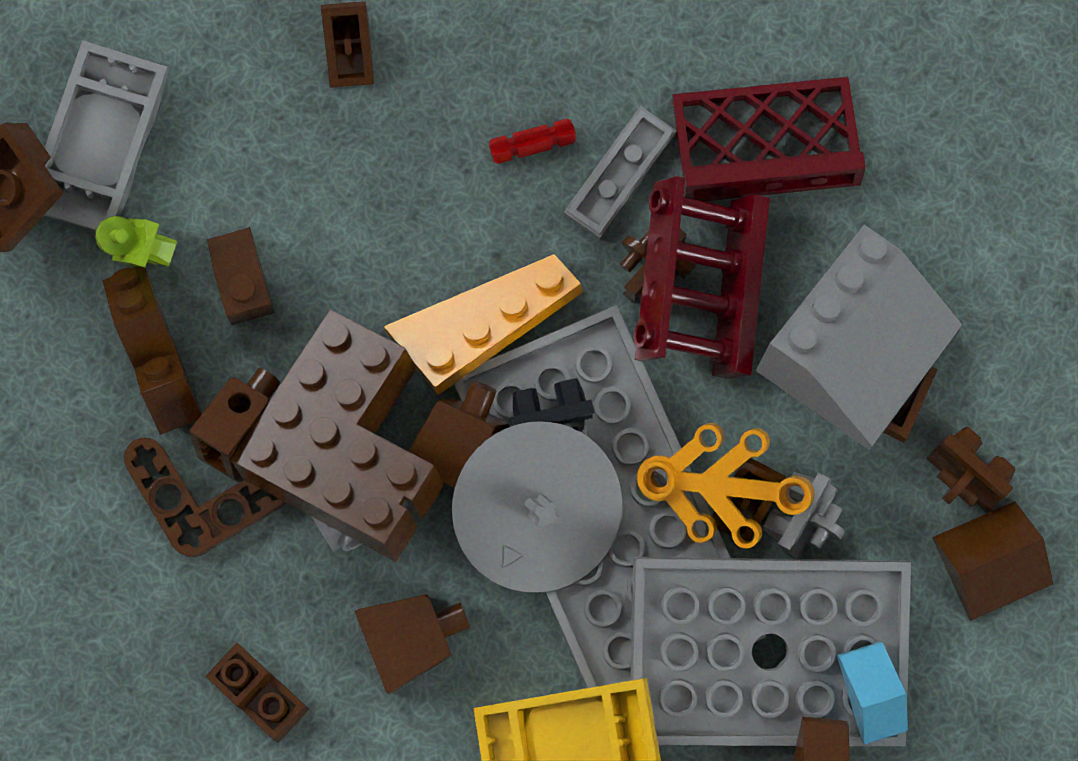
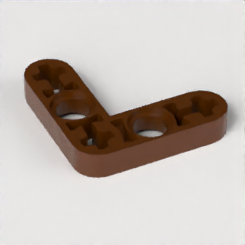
[124,438,286,558]

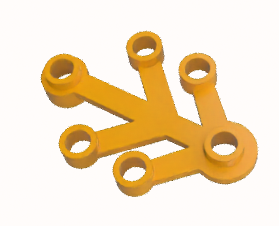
[637,423,815,549]

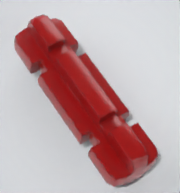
[489,119,576,164]

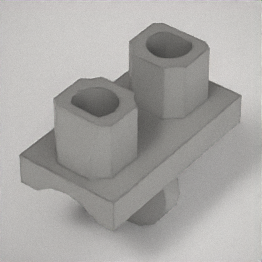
[763,472,845,559]

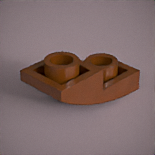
[205,642,309,743]

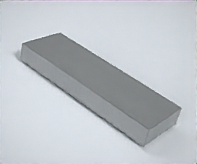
[563,106,677,240]

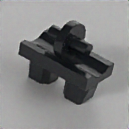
[510,378,595,431]

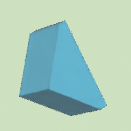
[837,642,908,745]

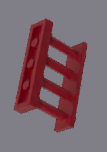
[633,176,770,379]

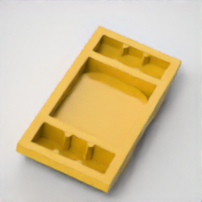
[473,678,661,761]

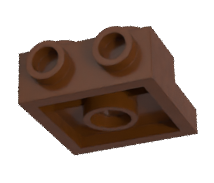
[0,122,63,252]

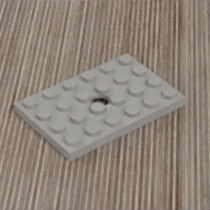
[630,557,911,746]

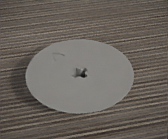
[452,422,622,592]

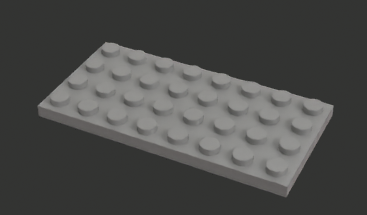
[454,305,766,688]

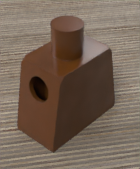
[189,368,281,481]
[408,381,510,488]
[354,594,471,694]

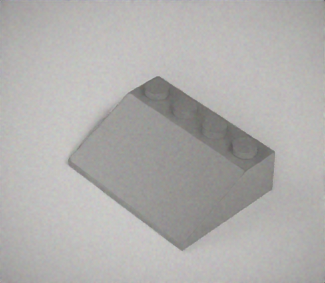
[756,225,962,450]

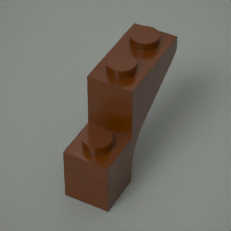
[102,267,202,435]

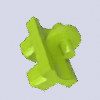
[95,216,177,268]

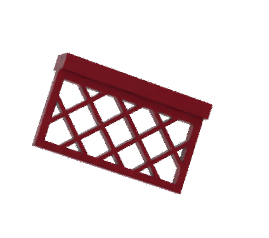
[672,77,866,201]

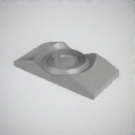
[45,40,169,231]

